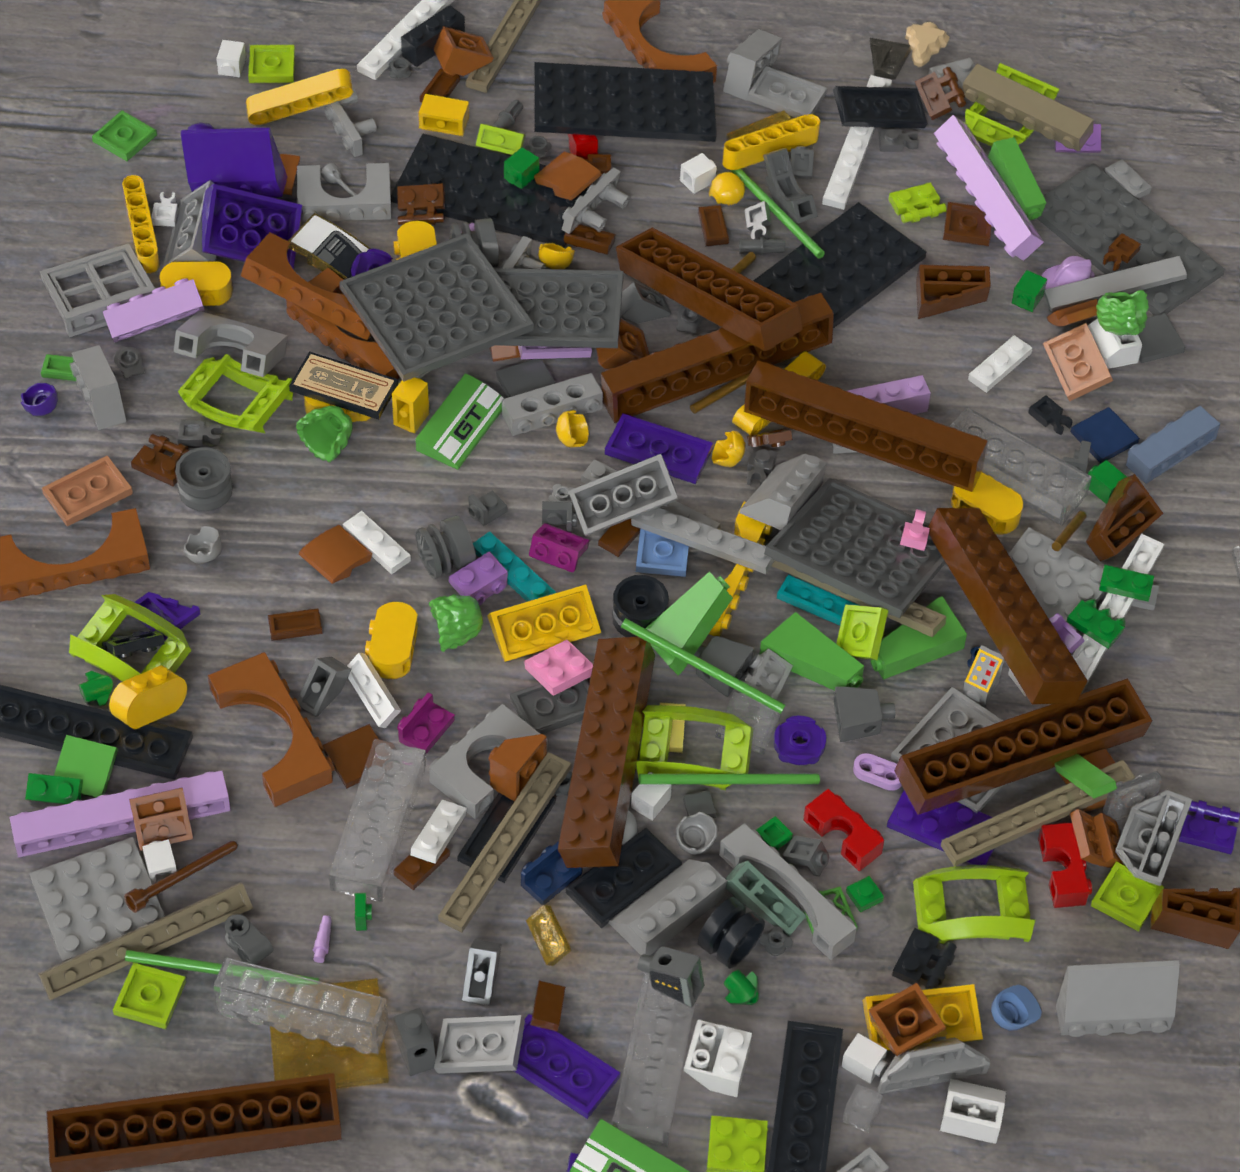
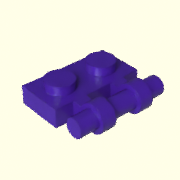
[1179,800,1240,855]

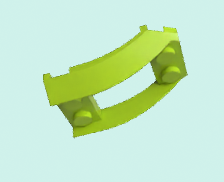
[965,63,1059,147]
[178,354,293,434]
[69,594,192,682]
[636,705,753,790]
[913,865,1035,944]

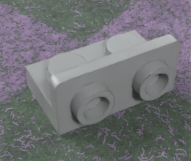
[738,648,793,708]

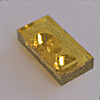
[526,905,572,966]

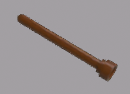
[124,841,238,913]

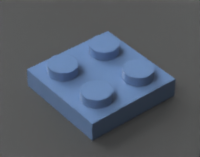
[636,528,689,577]

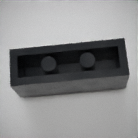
[401,5,465,67]

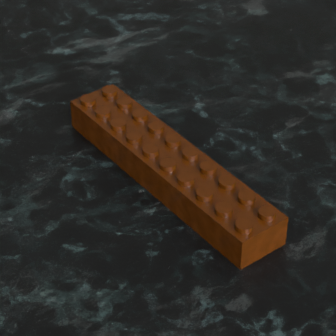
[616,227,803,351]
[601,293,833,423]
[744,360,988,492]
[928,508,1088,705]
[558,636,655,868]
[894,678,1153,815]
[46,1073,342,1172]

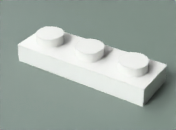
[968,335,1032,393]
[343,511,411,574]
[347,653,401,728]
[410,799,467,864]

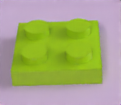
[248,45,295,83]
[836,605,888,660]
[1091,862,1164,932]
[113,962,186,1029]
[706,1115,768,1172]

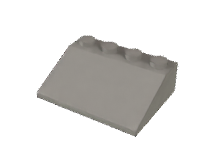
[1056,960,1180,1037]

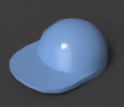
[991,985,1042,1031]

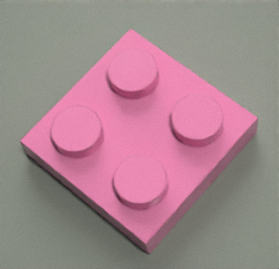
[524,640,593,696]

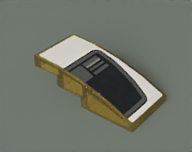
[288,213,374,280]

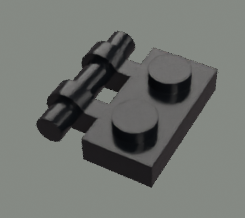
[102,630,165,658]
[892,928,957,989]

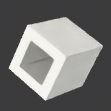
[217,40,246,77]
[680,153,717,194]
[631,772,672,821]
[142,840,177,885]
[841,1033,888,1083]

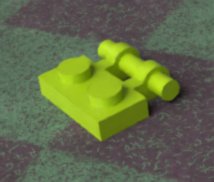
[888,182,947,223]

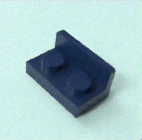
[521,841,582,906]

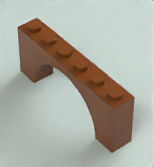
[602,0,717,83]
[240,232,371,341]
[286,268,400,379]
[0,508,150,602]
[208,652,335,807]

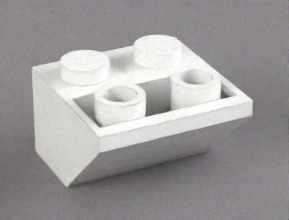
[1088,318,1142,369]
[684,1020,752,1097]
[940,1079,1006,1144]

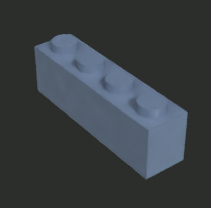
[1126,406,1220,484]

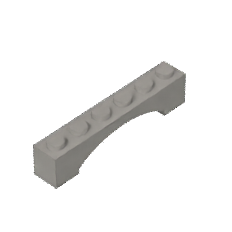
[719,823,857,960]

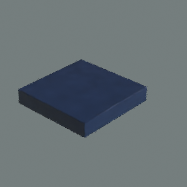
[1070,407,1140,464]

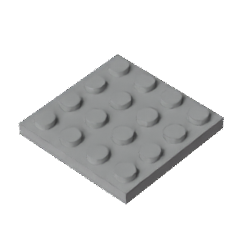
[1009,527,1104,632]
[890,687,1003,813]
[29,837,165,963]

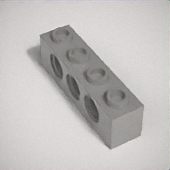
[502,373,603,436]

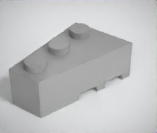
[723,29,782,101]
[70,345,126,430]

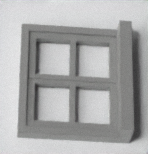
[40,243,155,337]

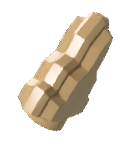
[906,22,950,67]

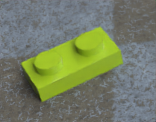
[476,124,526,155]

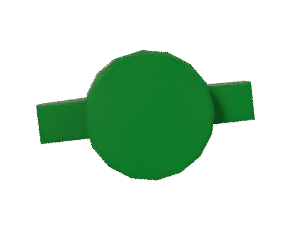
[79,671,113,707]
[724,970,759,1005]

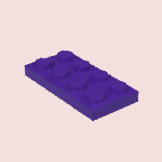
[604,414,713,484]
[887,790,994,865]
[514,1014,620,1119]

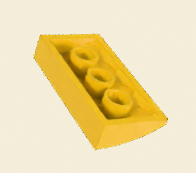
[487,584,601,662]
[862,984,983,1051]

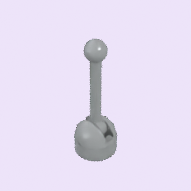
[321,163,357,197]

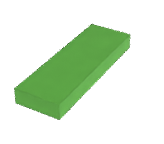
[1055,754,1117,799]

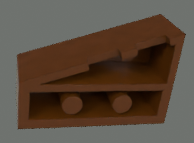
[916,265,991,319]
[1086,474,1164,562]
[1151,888,1240,949]

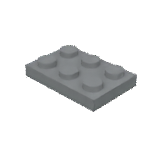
[747,66,827,118]
[434,1015,525,1073]

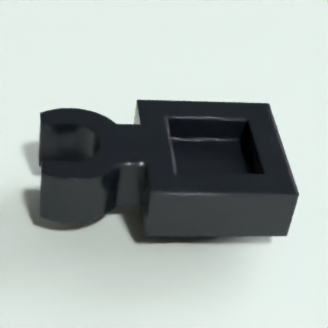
[1028,395,1073,435]

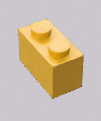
[419,94,469,136]
[392,377,429,434]

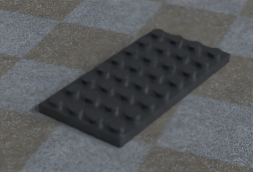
[534,62,717,142]
[391,133,594,248]
[753,202,927,329]

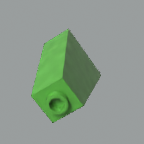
[988,137,1046,220]
[645,571,733,676]
[870,596,967,680]
[760,612,864,691]

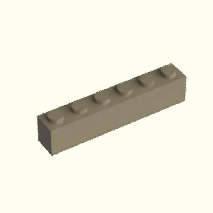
[963,64,1094,152]

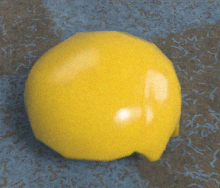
[709,172,745,205]
[538,243,575,270]
[556,410,589,448]
[712,431,746,467]

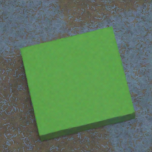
[92,110,157,161]
[54,735,118,798]

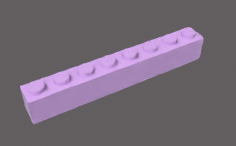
[934,115,1044,261]
[10,771,231,858]

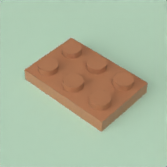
[1043,323,1113,401]
[42,455,133,527]

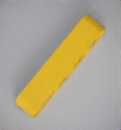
[246,69,353,125]
[722,114,820,170]
[122,175,160,273]
[732,351,826,435]

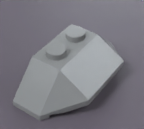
[1115,790,1192,886]
[877,1037,991,1094]

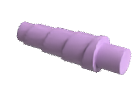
[313,916,332,963]

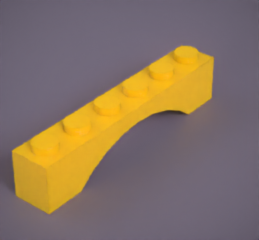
[709,501,773,637]

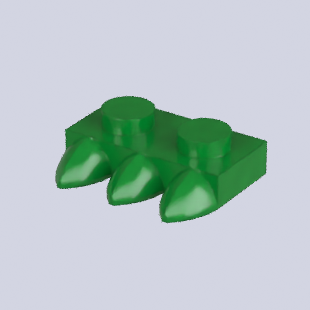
[1066,599,1125,649]

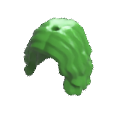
[1096,290,1149,335]
[296,406,353,462]
[429,594,483,652]

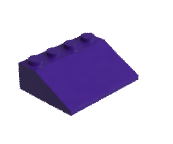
[180,127,287,197]
[202,184,302,270]

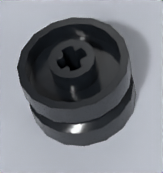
[612,575,669,637]
[697,897,765,969]

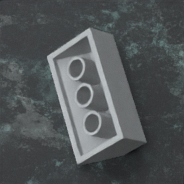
[163,181,217,268]
[569,454,678,536]
[740,454,827,530]
[609,859,727,956]

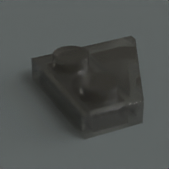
[870,38,911,80]

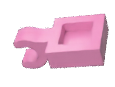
[900,509,930,551]

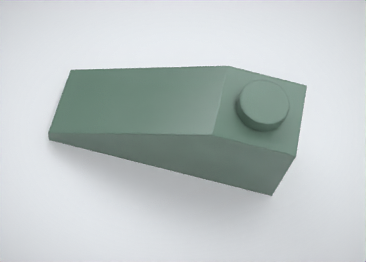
[725,861,806,936]

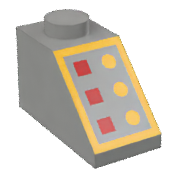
[962,645,1004,707]

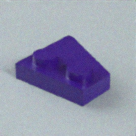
[135,592,201,641]

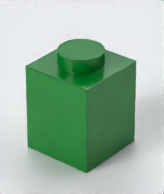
[504,147,539,189]
[1011,270,1048,312]
[1086,460,1127,504]

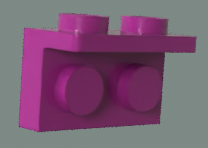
[529,523,590,573]
[397,692,455,757]

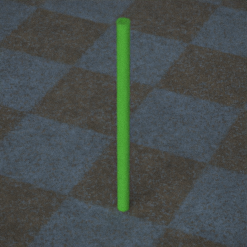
[730,169,825,259]
[621,618,785,714]
[638,774,820,785]
[125,950,319,989]

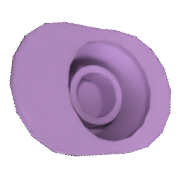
[1042,256,1095,289]

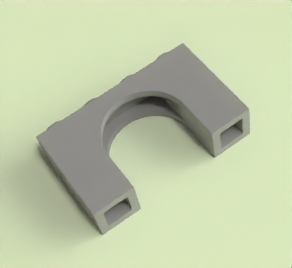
[297,163,391,222]
[174,311,287,377]
[429,704,548,819]

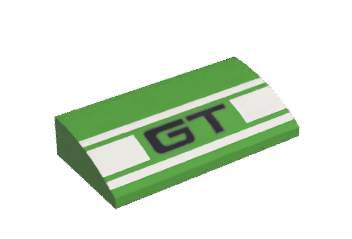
[416,373,504,470]
[570,1119,690,1172]

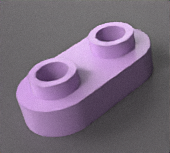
[853,753,902,791]

